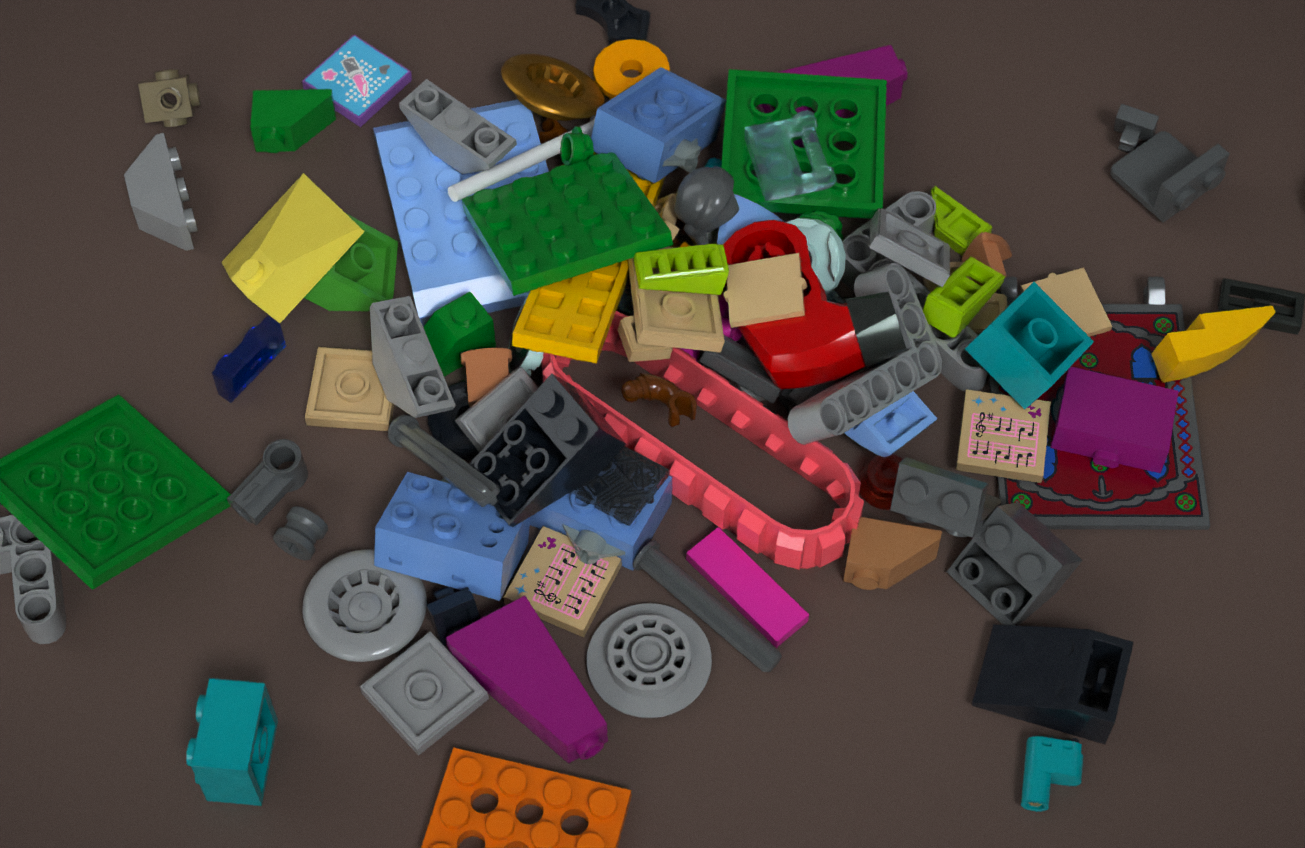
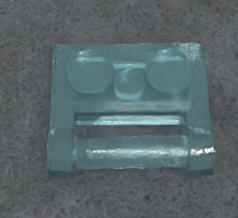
[744,111,837,201]

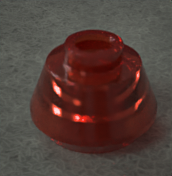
[858,454,903,510]

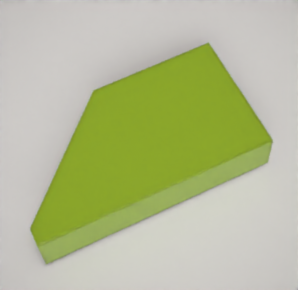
[930,186,992,256]

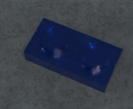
[212,316,286,403]

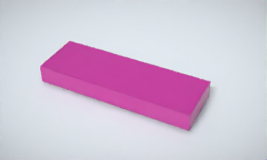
[686,527,809,648]

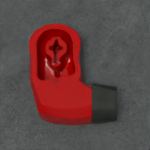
[723,220,906,389]

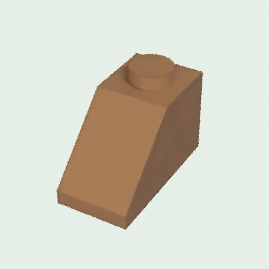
[843,517,942,590]

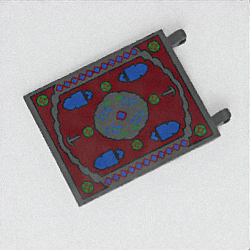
[989,276,1210,530]

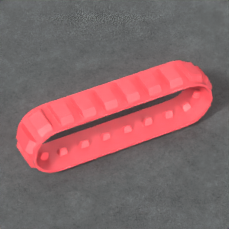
[541,311,864,570]

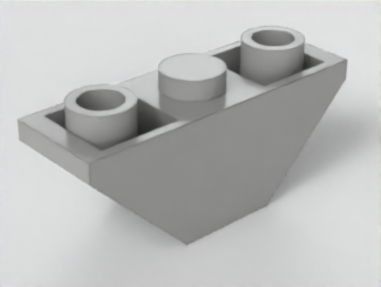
[399,79,517,174]
[124,133,198,251]
[370,296,456,418]

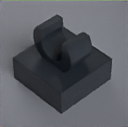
[427,586,480,646]

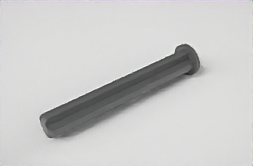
[388,415,500,507]
[633,540,782,672]

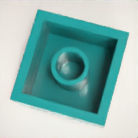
[965,282,1094,409]
[186,678,278,806]

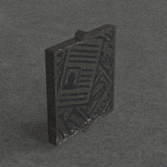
[568,446,670,526]

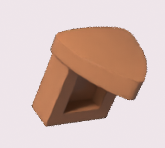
[961,232,1012,286]
[460,348,512,407]

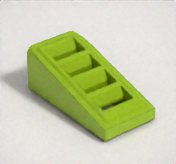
[634,244,729,295]
[923,257,1005,338]

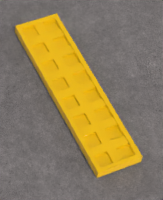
[512,152,666,364]

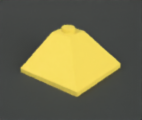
[221,173,365,323]

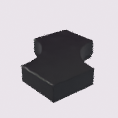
[576,0,651,46]

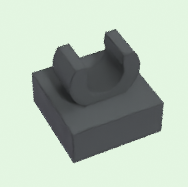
[1114,103,1159,153]

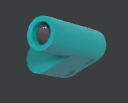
[1021,736,1083,812]

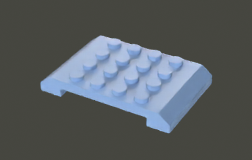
[373,99,549,326]

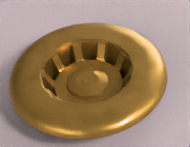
[501,54,605,121]

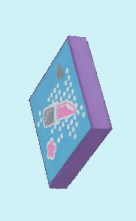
[302,34,412,127]

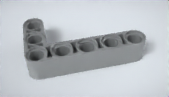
[841,191,989,391]
[788,263,942,445]
[0,515,66,644]

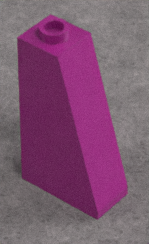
[759,45,908,148]
[446,595,608,764]

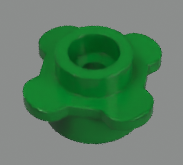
[560,126,594,165]

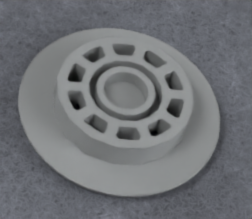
[302,549,427,662]
[586,603,712,718]

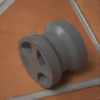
[273,506,329,560]

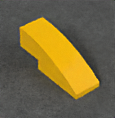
[1151,306,1276,383]

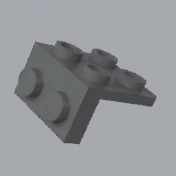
[1110,131,1230,223]
[891,457,1001,538]

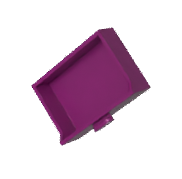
[1051,367,1178,473]

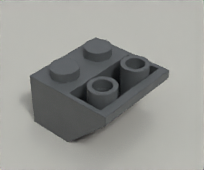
[947,502,1083,626]

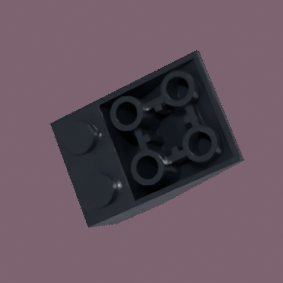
[469,374,626,527]
[971,624,1134,744]

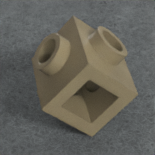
[138,69,201,127]

